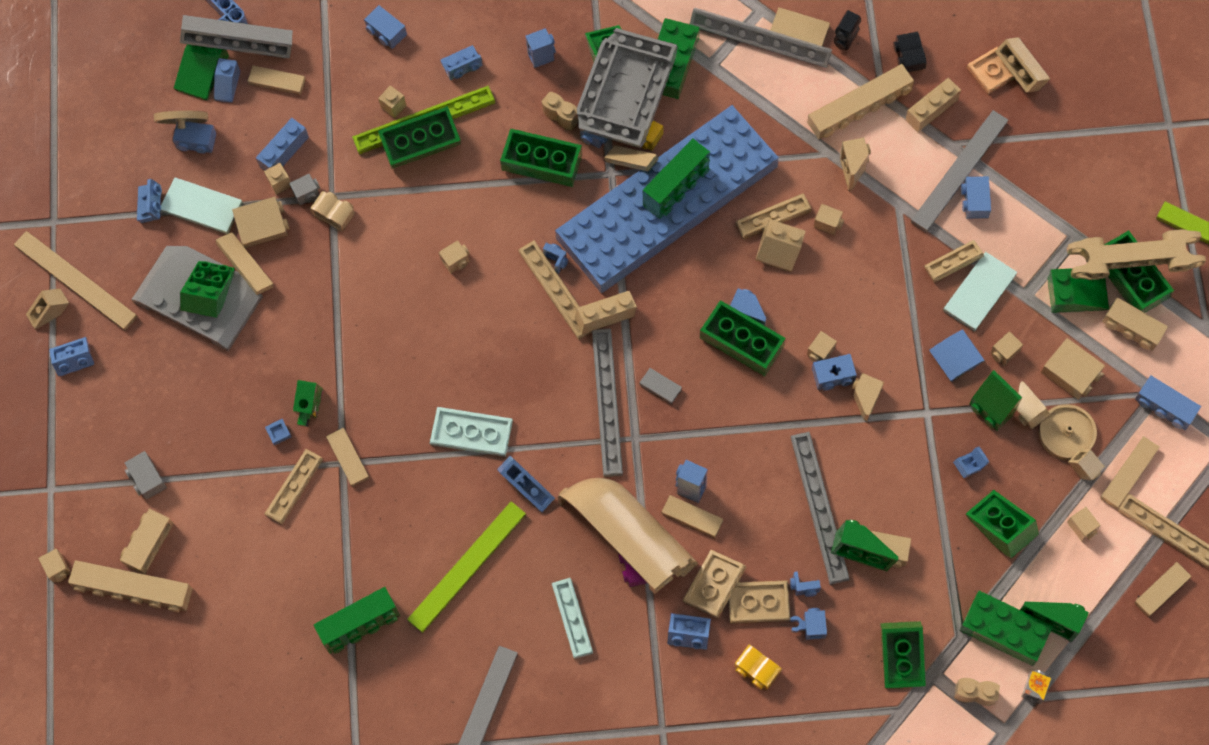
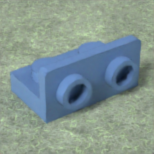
[440,45,483,80]
[137,179,162,223]
[49,337,94,376]
[667,613,711,650]

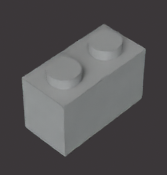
[124,451,167,500]

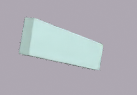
[552,577,593,659]

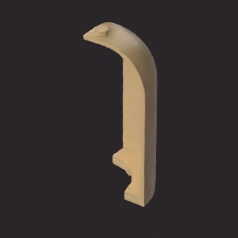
[558,478,698,594]

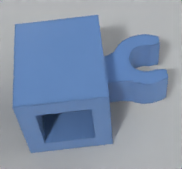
[790,608,827,640]

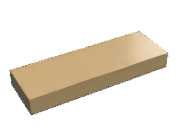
[248,66,306,95]
[604,145,659,171]
[924,240,984,283]
[326,428,369,487]
[662,495,723,538]
[1134,562,1191,617]

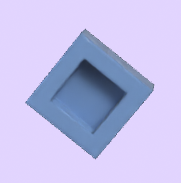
[265,419,291,446]

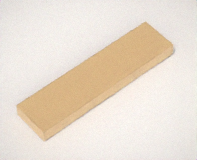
[736,193,811,239]
[216,232,273,295]
[1100,436,1160,509]
[265,449,323,525]

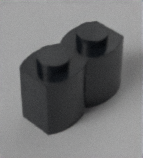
[834,10,861,50]
[893,31,927,72]

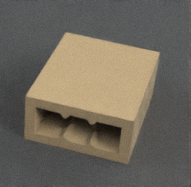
[232,197,289,248]
[1041,338,1105,400]

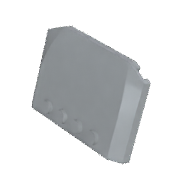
[577,28,677,148]
[131,246,263,351]

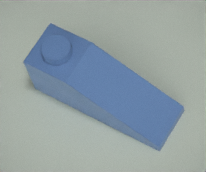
[497,456,555,512]

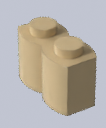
[542,92,579,130]
[310,191,355,231]
[954,678,1000,706]

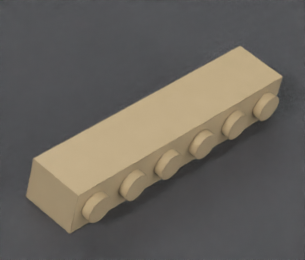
[807,64,914,140]
[68,560,193,613]

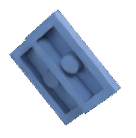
[929,329,985,382]

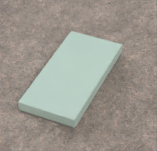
[161,177,243,234]
[943,252,1017,332]
[430,407,513,457]

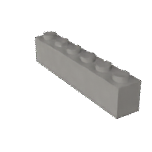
[180,15,293,58]

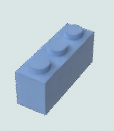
[256,118,309,171]
[1135,375,1202,430]
[675,460,708,503]

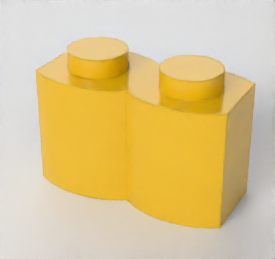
[734,645,782,690]

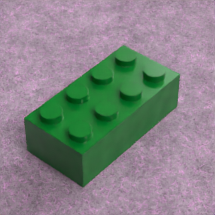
[657,18,700,100]
[378,106,461,169]
[500,128,582,187]
[642,138,710,219]
[1104,230,1174,313]
[700,300,786,376]
[313,587,400,654]
[959,590,1053,666]

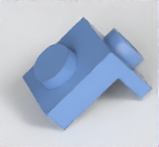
[580,131,608,148]
[543,243,568,274]
[953,447,989,478]
[790,572,821,597]

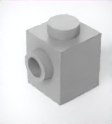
[289,174,320,205]

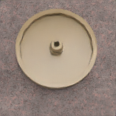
[154,111,208,129]
[1039,404,1097,460]

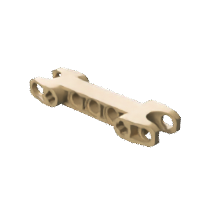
[1066,229,1206,280]

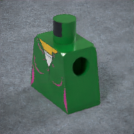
[293,380,323,427]

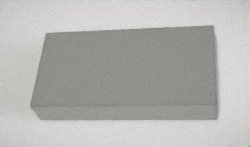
[639,368,682,405]

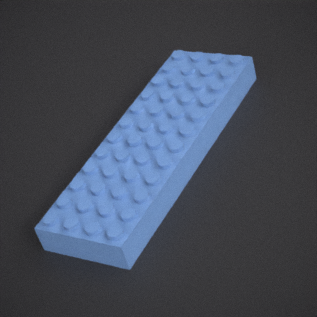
[555,105,779,294]

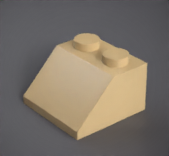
[840,137,871,191]
[755,219,806,272]

